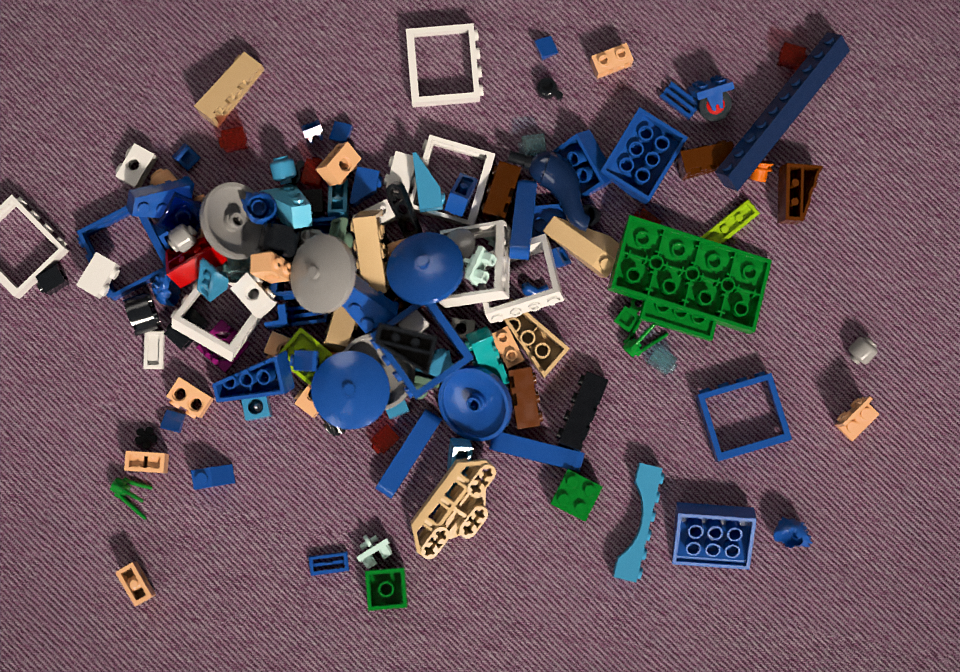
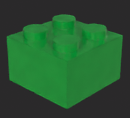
[550,469,602,522]
[365,567,408,611]

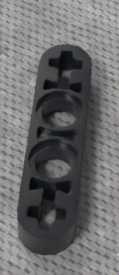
[386,181,423,239]

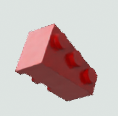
[165,237,228,288]

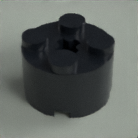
[257,223,301,261]
[123,292,161,336]

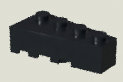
[556,371,609,452]

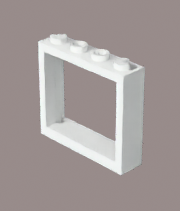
[406,23,483,107]
[408,135,495,226]
[0,195,69,299]
[439,220,511,308]
[479,234,564,324]
[171,266,261,362]

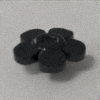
[135,427,157,449]

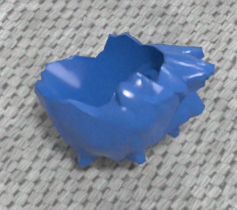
[241,191,278,225]
[151,270,181,306]
[773,517,813,548]

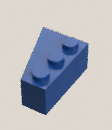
[126,176,194,220]
[342,275,400,333]

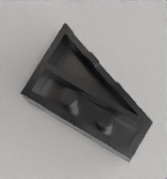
[374,323,438,376]

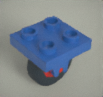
[687,75,735,122]

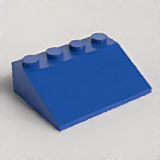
[600,107,688,205]
[672,502,757,570]

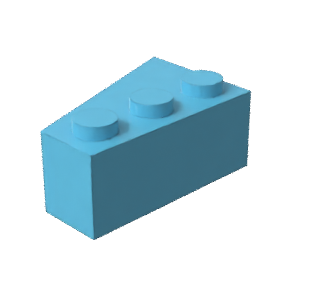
[259,184,312,229]

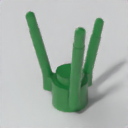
[622,320,669,358]
[110,477,153,520]

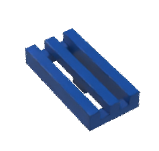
[659,81,698,120]
[288,306,329,326]
[308,551,350,576]

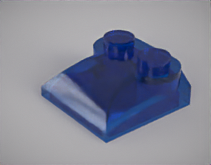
[157,192,202,237]

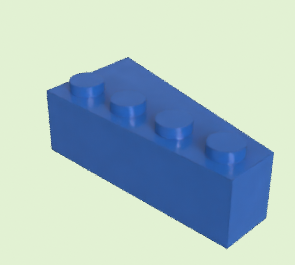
[212,350,295,403]

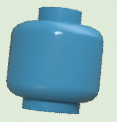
[270,155,297,185]

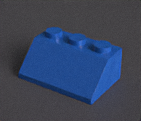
[553,129,612,200]

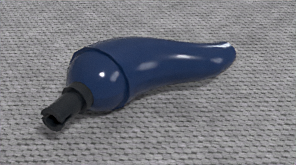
[507,150,590,232]

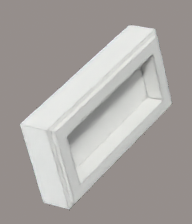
[143,331,165,369]

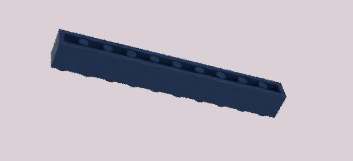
[715,32,850,191]

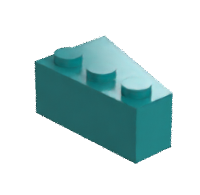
[464,326,510,384]

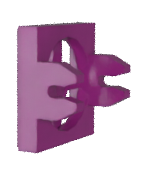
[196,319,251,373]

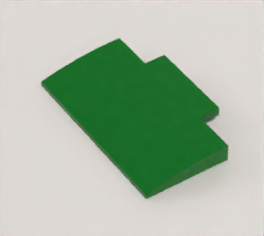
[607,215,772,341]

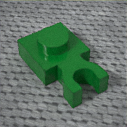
[613,298,642,333]

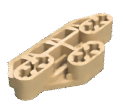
[410,458,496,559]

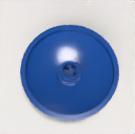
[386,232,465,305]
[311,351,390,430]
[438,366,512,441]

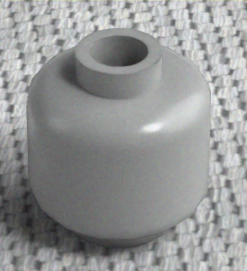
[167,224,197,253]
[849,336,878,364]

